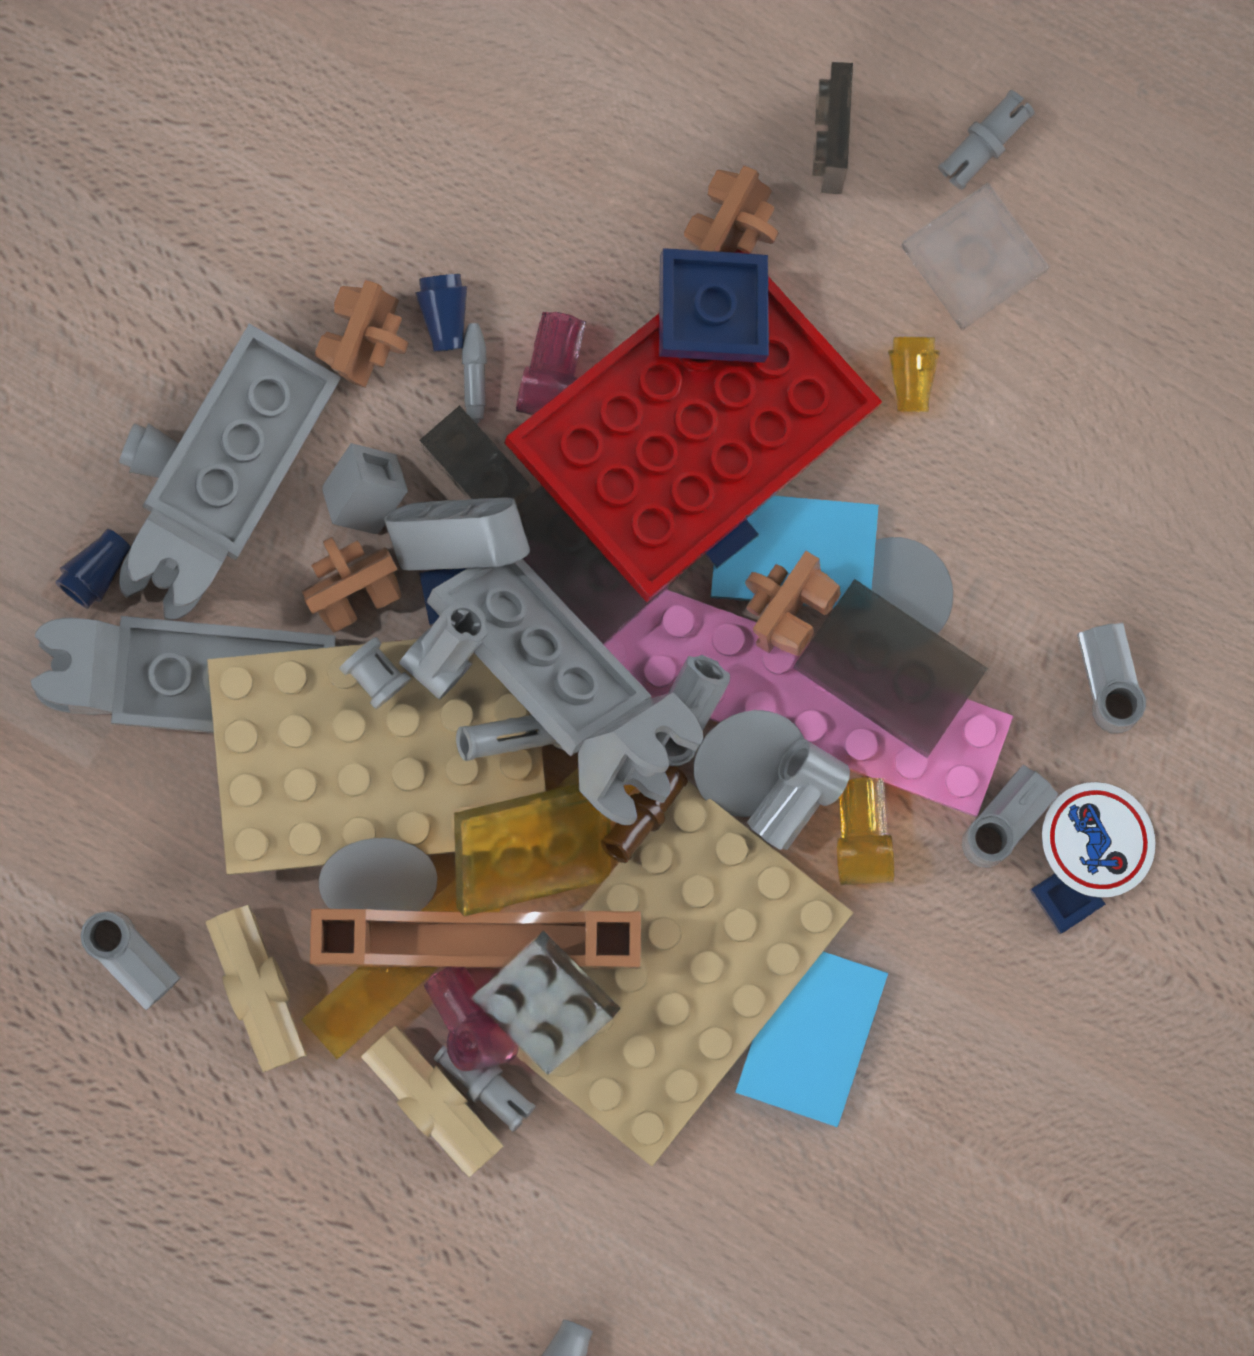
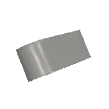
[384,497,530,570]

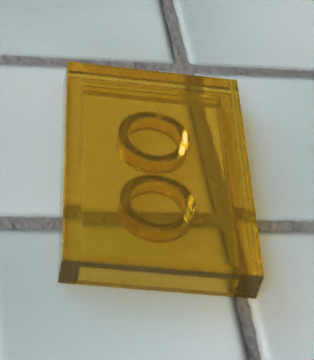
[454,783,611,917]

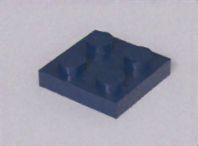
[659,248,769,363]

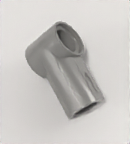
[399,601,489,700]
[1077,623,1146,734]
[664,655,730,766]
[747,739,850,850]
[962,765,1059,868]
[80,911,181,1010]

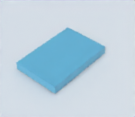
[711,496,879,612]
[735,951,888,1127]

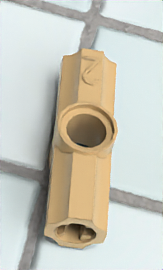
[205,905,307,1072]
[361,1026,504,1178]

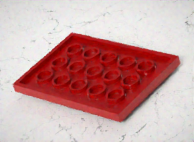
[504,249,882,603]

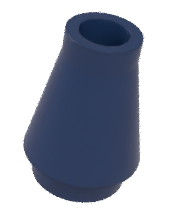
[415,274,467,352]
[55,528,131,609]

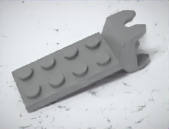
[119,324,341,621]
[427,559,703,825]
[31,616,336,733]

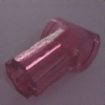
[516,312,587,415]
[423,967,519,1072]

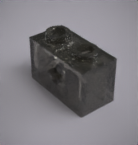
[419,405,533,507]

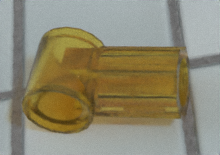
[837,777,894,885]

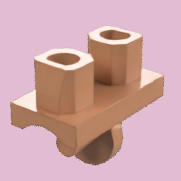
[684,165,779,254]
[315,280,409,388]
[302,537,402,633]
[745,551,841,656]

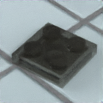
[812,62,853,194]
[471,930,621,1075]

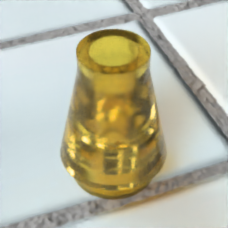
[887,337,940,412]

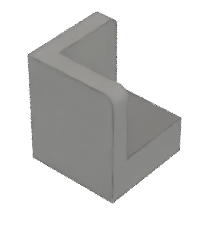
[322,443,408,534]

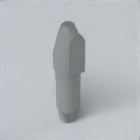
[462,323,487,424]

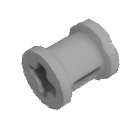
[339,637,411,709]

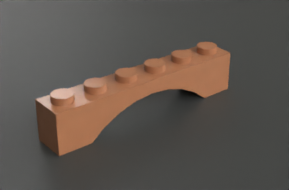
[310,909,641,969]

